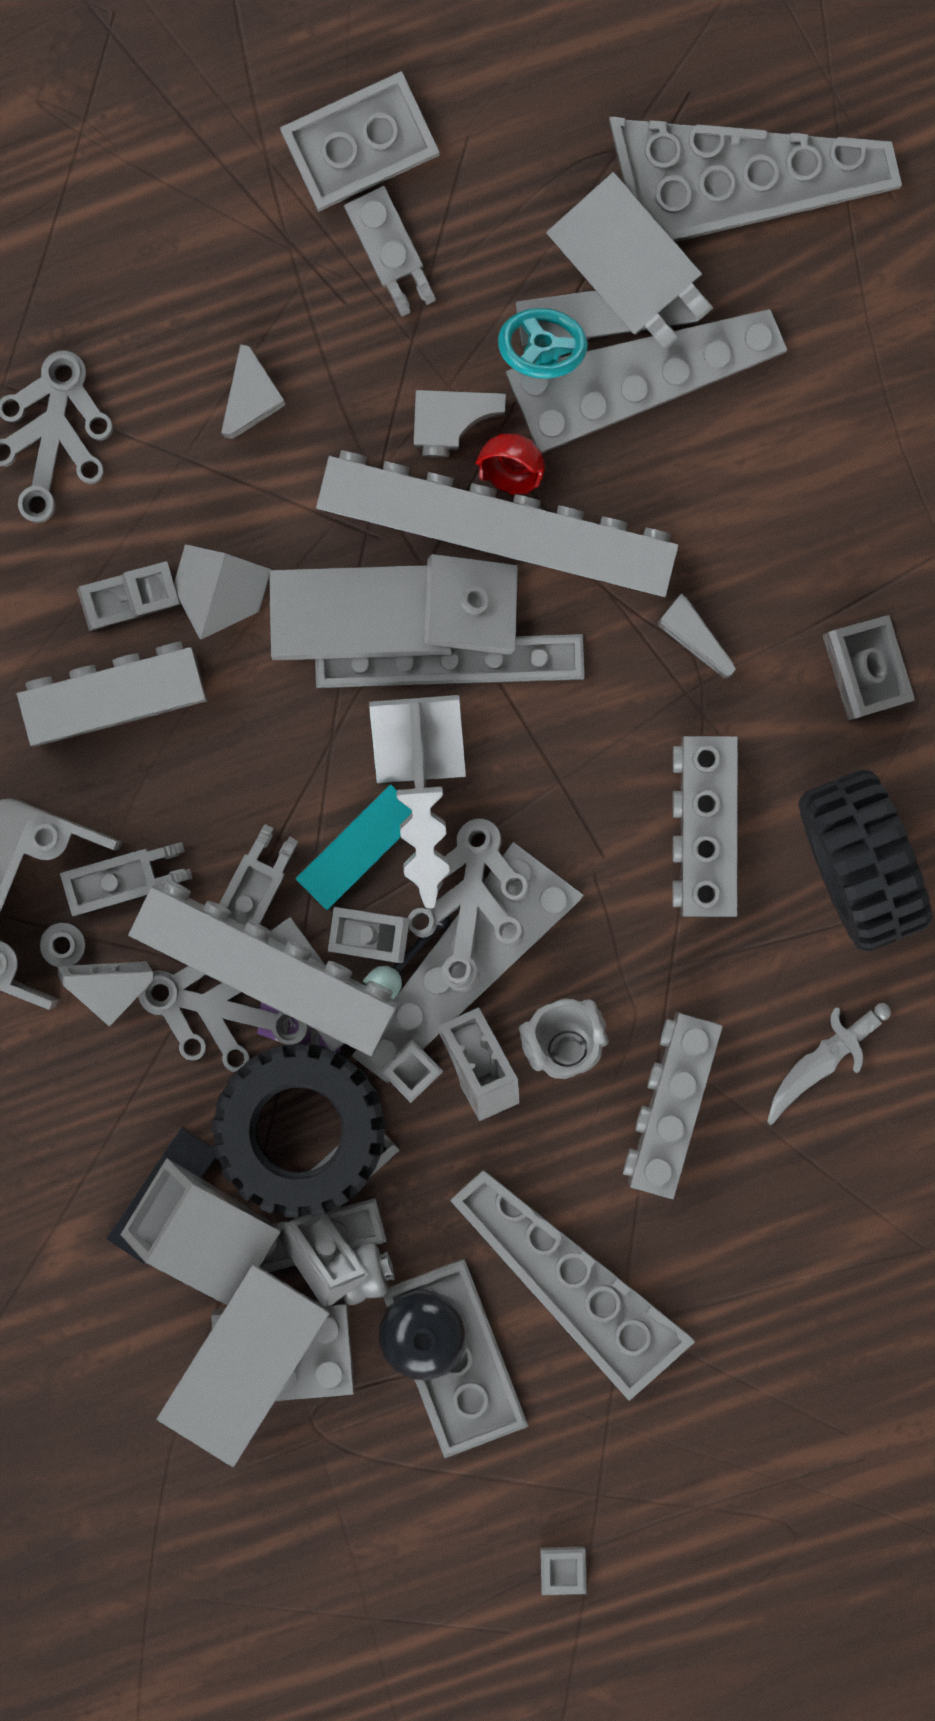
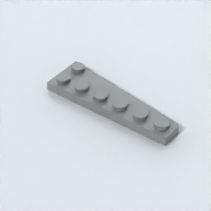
[505,309,787,453]
[352,842,584,1083]
[450,1169,695,1401]

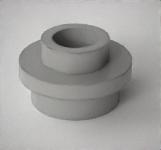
[40,923,85,967]

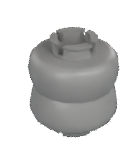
[342,1243,395,1305]

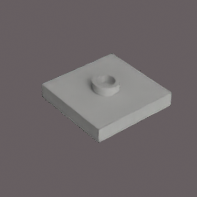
[425,554,518,655]

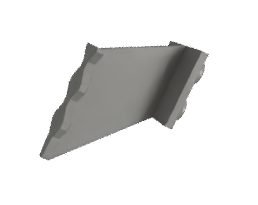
[369,695,466,908]

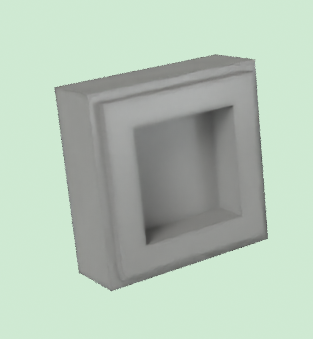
[540,1547,587,1595]

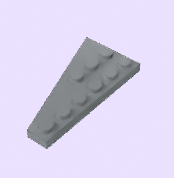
[609,117,902,242]

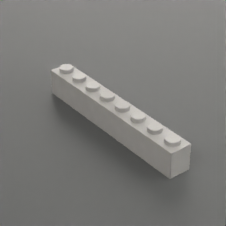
[316,450,679,597]

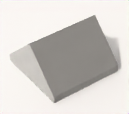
[822,615,915,721]

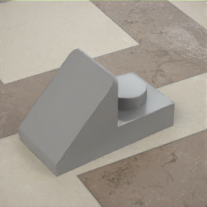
[328,907,410,963]

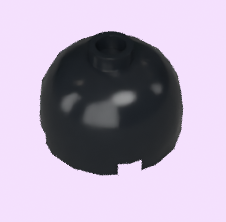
[379,1289,468,1381]

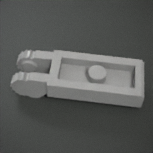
[344,186,436,317]
[219,824,299,925]
[60,842,193,916]

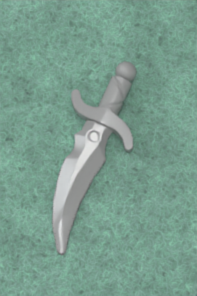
[767,1003,891,1125]

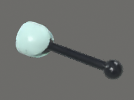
[363,916,450,999]

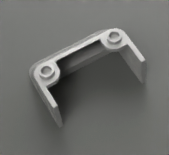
[0,798,123,1010]

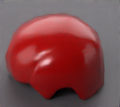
[475,433,545,495]

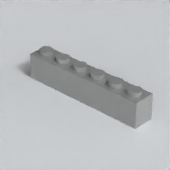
[128,880,399,1056]

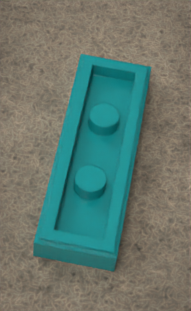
[296,784,412,910]

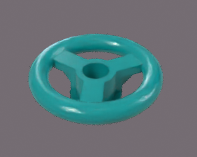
[498,308,588,379]

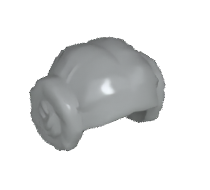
[519,999,609,1079]

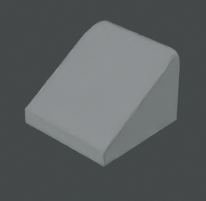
[380,1039,443,1103]

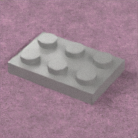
[280,71,440,212]

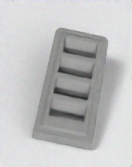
[658,593,736,678]

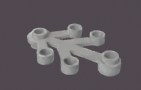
[0,351,113,523]
[408,819,530,993]
[138,966,308,1072]

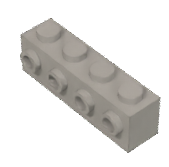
[16,642,208,747]
[672,736,738,917]
[623,1011,723,1200]

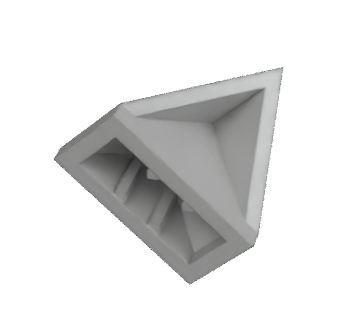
[174,544,271,640]

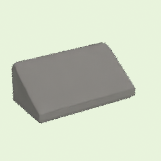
[281,1212,368,1308]

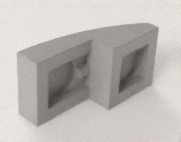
[77,561,179,632]

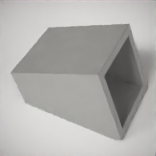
[120,1158,281,1305]

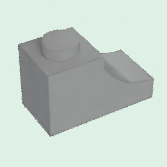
[414,390,506,458]
[438,1008,520,1121]

